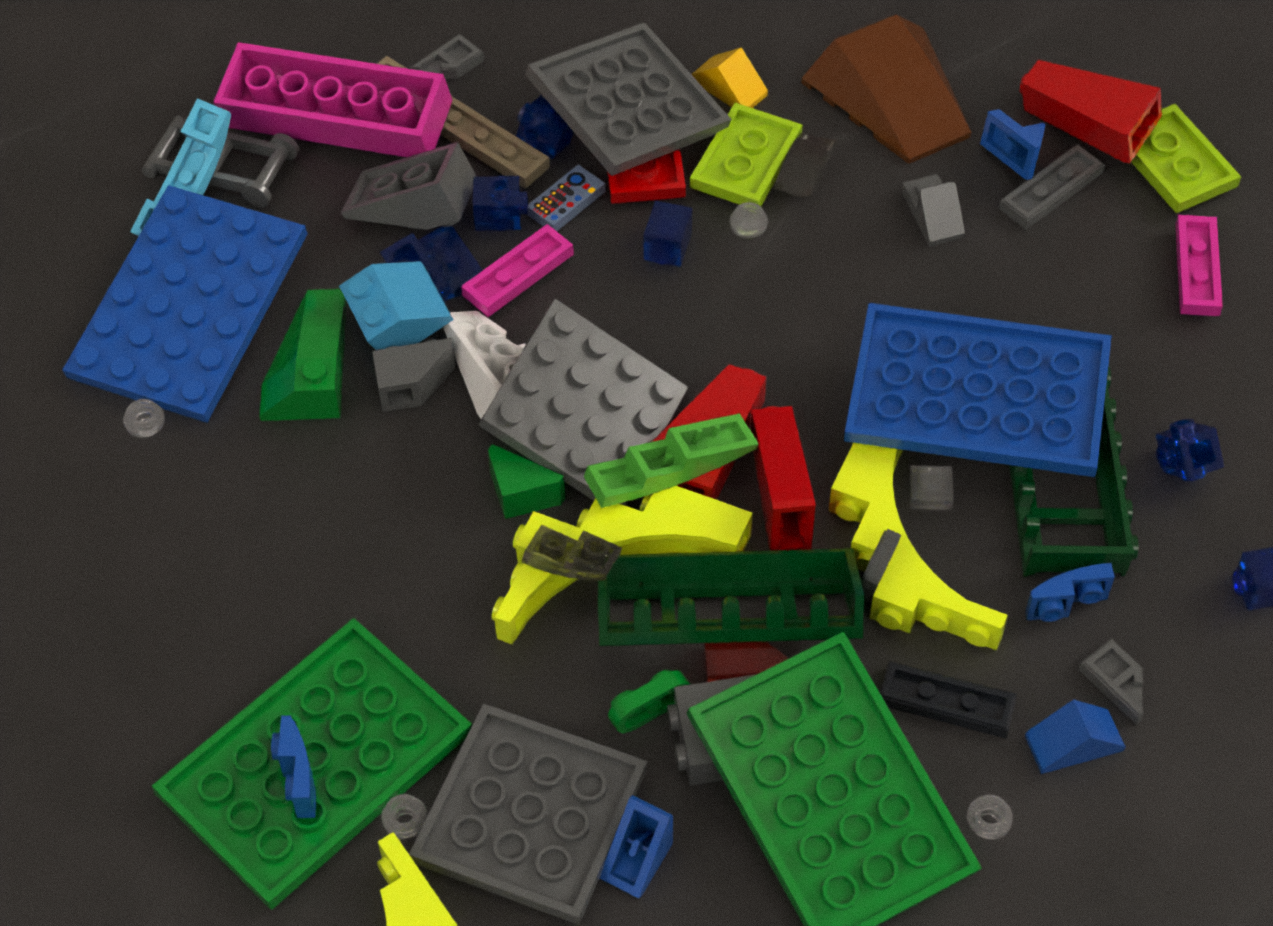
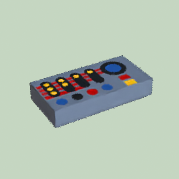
[526,164,606,231]

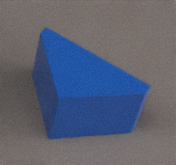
[1025,699,1125,774]
[600,795,673,898]

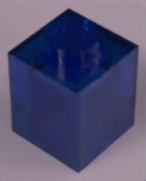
[644,201,692,267]
[1232,547,1273,611]

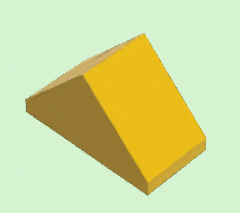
[691,47,768,108]

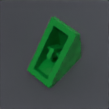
[488,444,565,519]

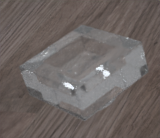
[909,465,954,510]

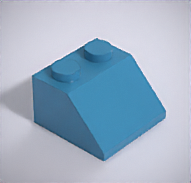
[339,261,454,350]

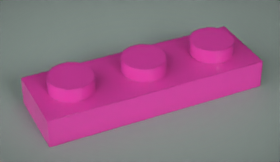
[1175,215,1223,316]
[461,224,574,317]

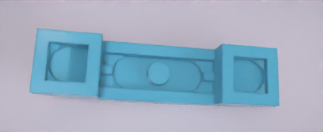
[130,98,231,236]

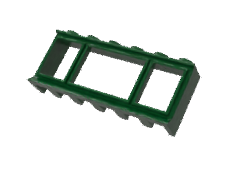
[1010,366,1139,577]
[598,548,864,646]

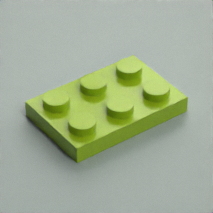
[690,103,803,211]
[1131,104,1241,214]

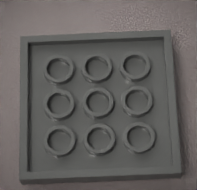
[525,22,731,176]
[478,299,688,505]
[409,703,648,925]

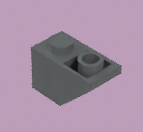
[372,338,456,412]

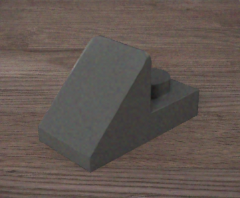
[902,174,965,247]

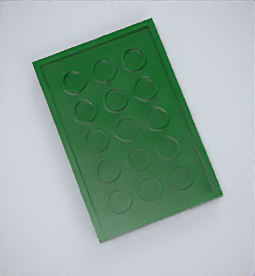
[152,618,472,910]
[686,632,982,926]

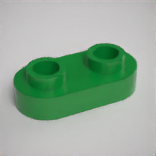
[608,670,690,733]

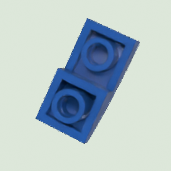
[1025,563,1115,622]
[271,716,316,818]

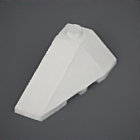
[443,311,526,419]

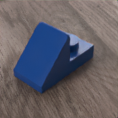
[980,109,1046,180]

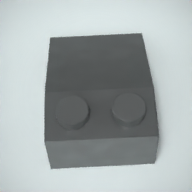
[341,142,478,230]

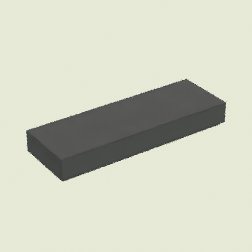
[999,144,1105,230]

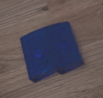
[380,226,483,302]

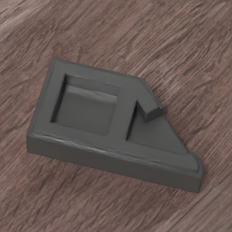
[410,34,484,79]
[861,529,901,603]
[1079,639,1144,725]

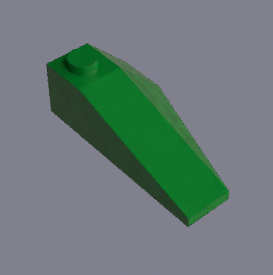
[259,289,346,421]

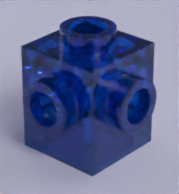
[516,94,574,159]
[473,176,528,231]
[1155,419,1225,481]

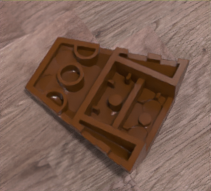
[801,14,972,164]

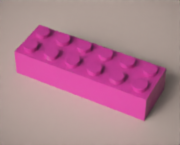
[213,42,453,157]

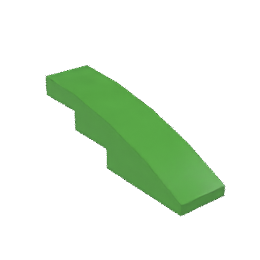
[584,413,759,508]

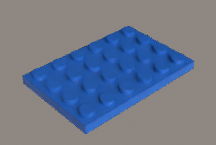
[63,185,308,423]
[844,303,1112,477]

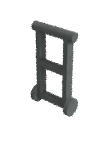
[141,116,299,207]

